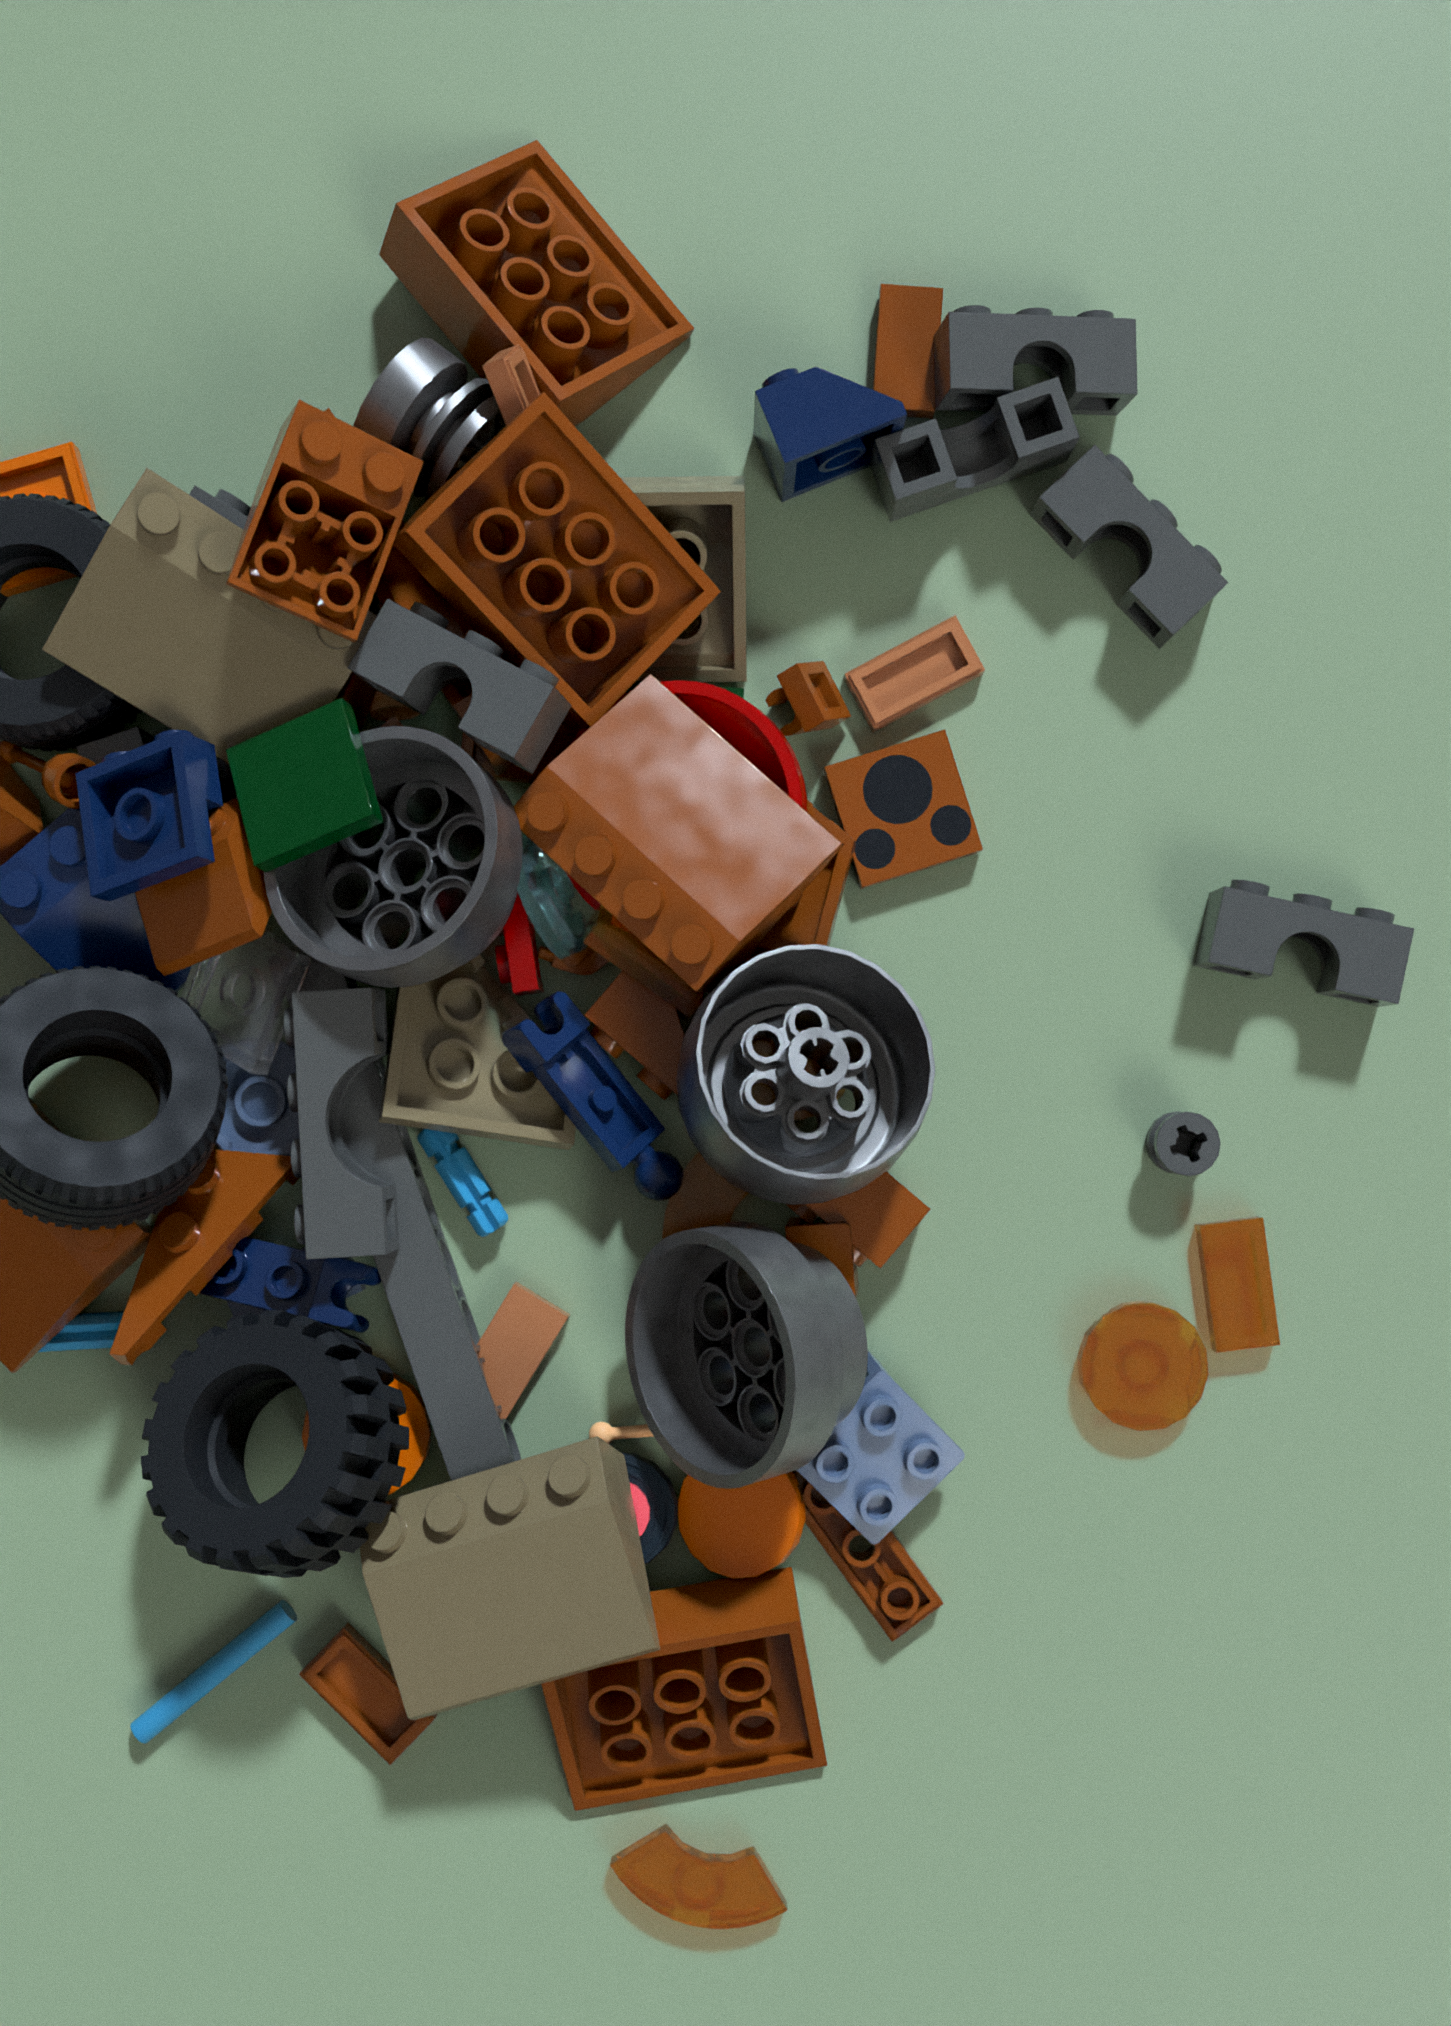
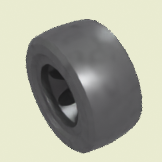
[676,944,935,1205]

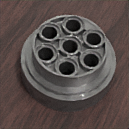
[264,726,523,988]
[625,1221,868,1489]

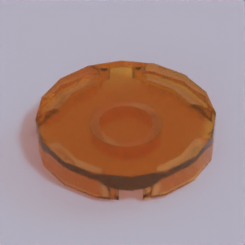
[1077,1301,1209,1431]

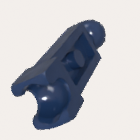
[501,991,684,1201]
[199,1237,381,1333]

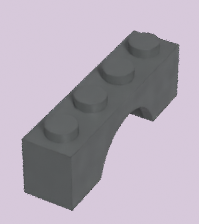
[284,987,399,1259]

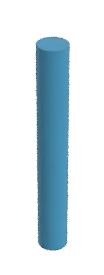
[130,1600,297,1744]

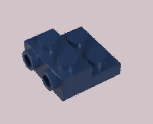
[75,730,223,902]

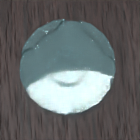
[517,835,589,959]

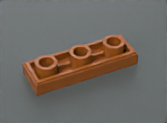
[792,1470,944,1642]

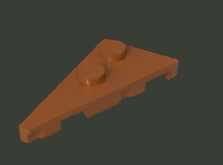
[109,1149,299,1365]

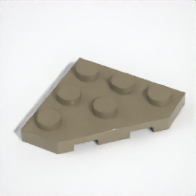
[379,931,576,1150]

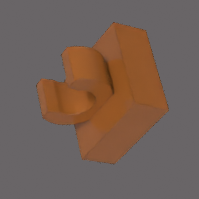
[765,661,851,736]

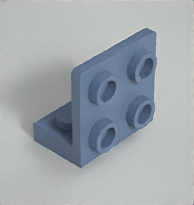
[797,1351,965,1544]

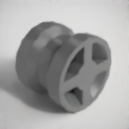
[1146,1111,1221,1176]

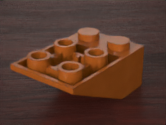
[226,399,424,643]

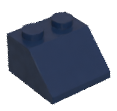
[753,366,907,502]

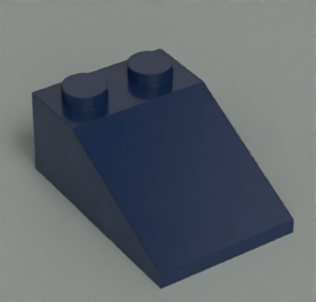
[0,808,221,992]

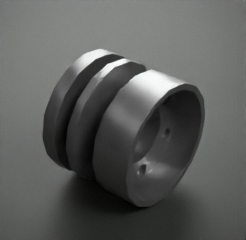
[353,337,506,501]

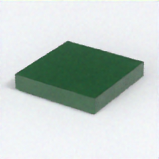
[226,698,383,873]

